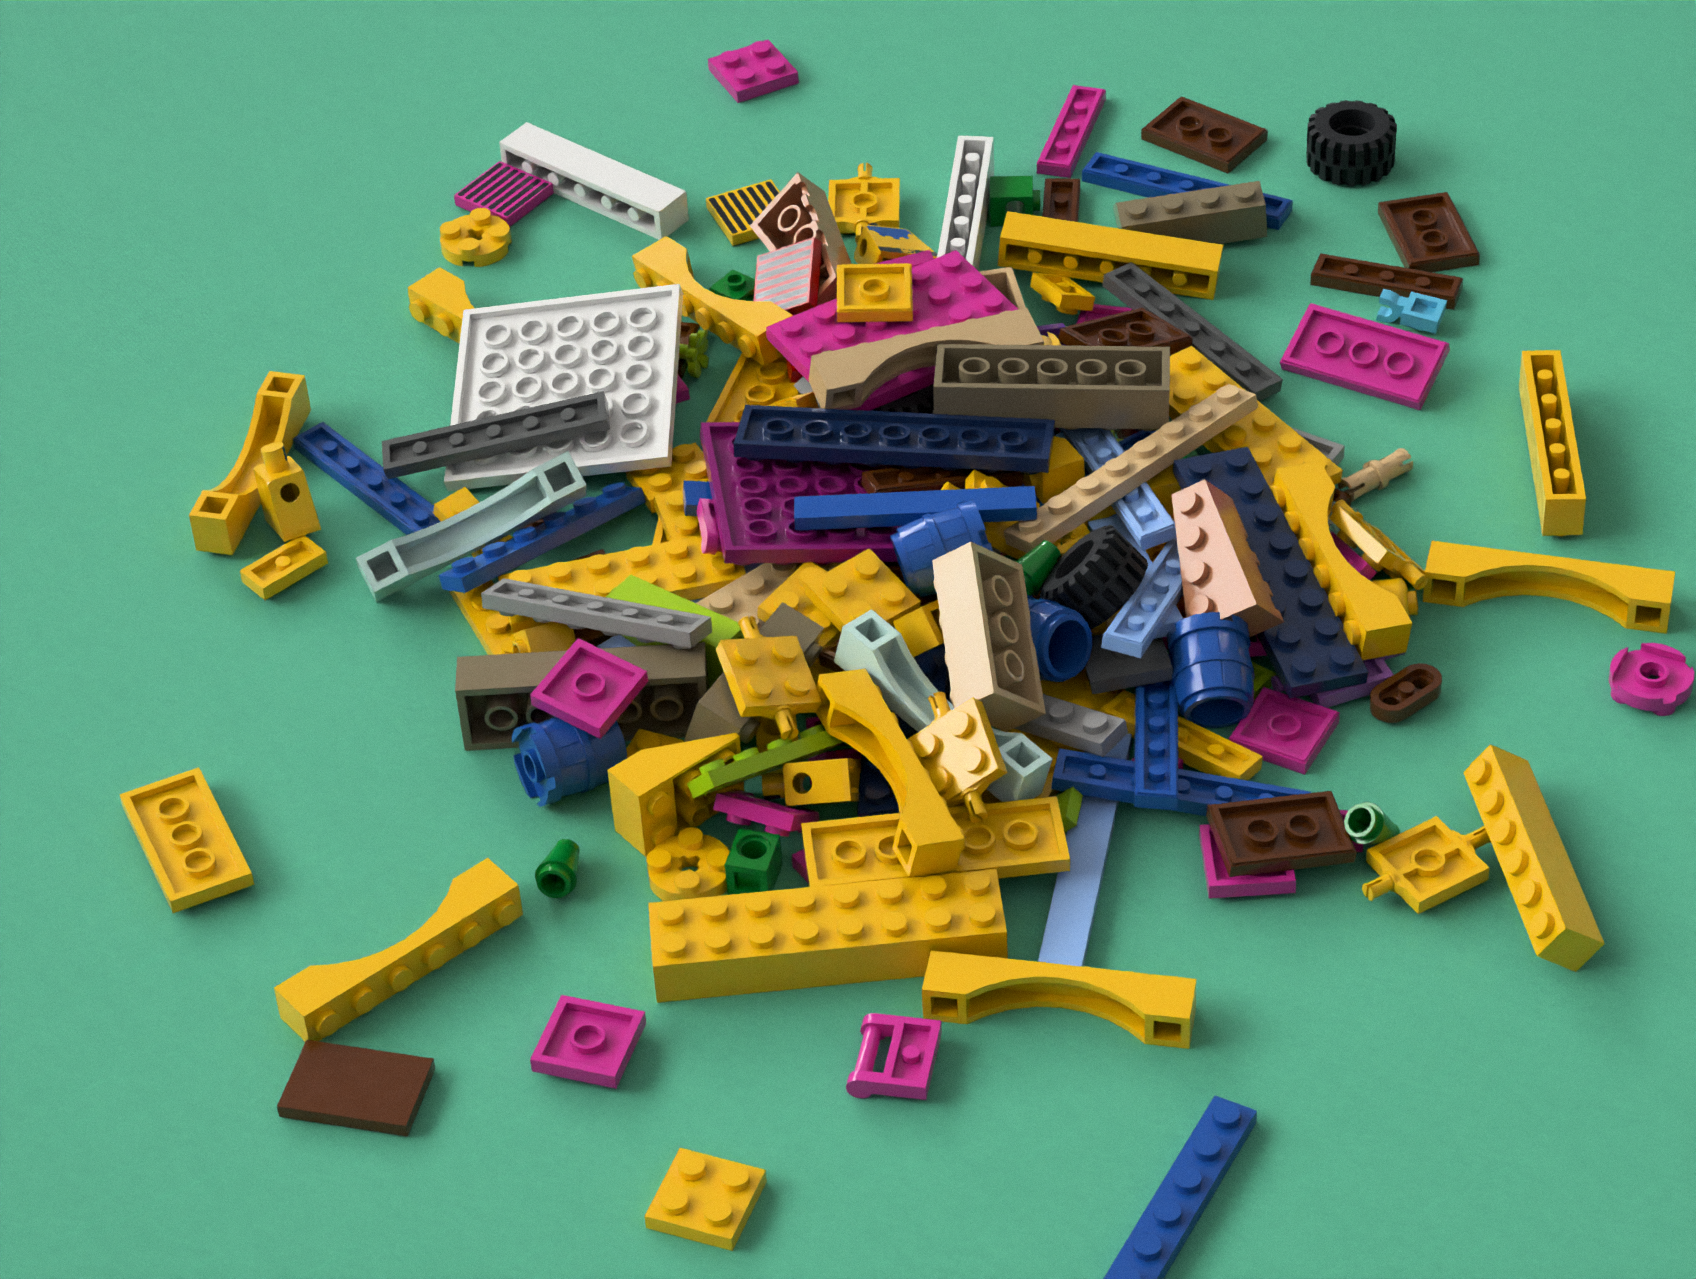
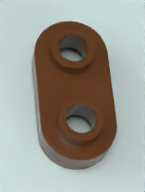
[1370,663,1442,723]

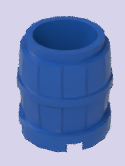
[890,499,993,598]
[1027,595,1092,682]
[1167,612,1255,728]
[512,717,627,807]

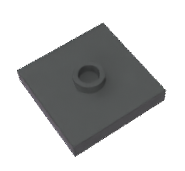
[1084,634,1173,694]

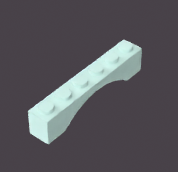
[356,451,587,602]
[834,609,1053,802]

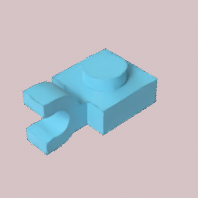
[1376,289,1447,334]

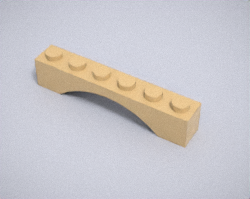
[809,308,1044,410]

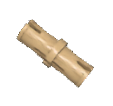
[1338,448,1413,502]

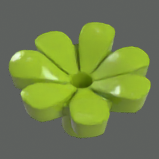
[679,330,709,378]

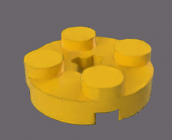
[440,208,512,267]
[646,827,730,901]

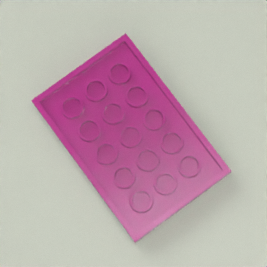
[766,250,1039,411]

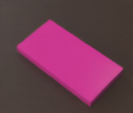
[1280,303,1450,410]

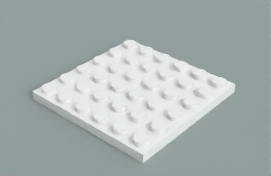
[444,284,683,491]

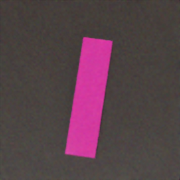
[1037,85,1106,178]

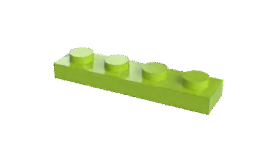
[687,724,844,799]

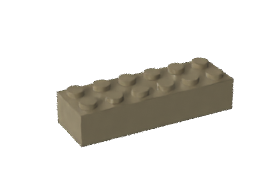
[933,344,1170,431]
[455,642,709,751]

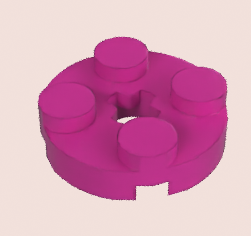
[1609,643,1694,716]

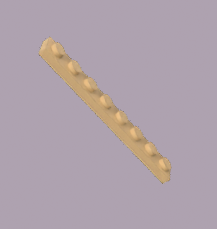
[1003,384,1258,553]

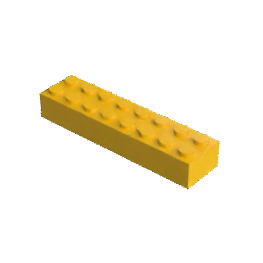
[648,869,1008,1003]

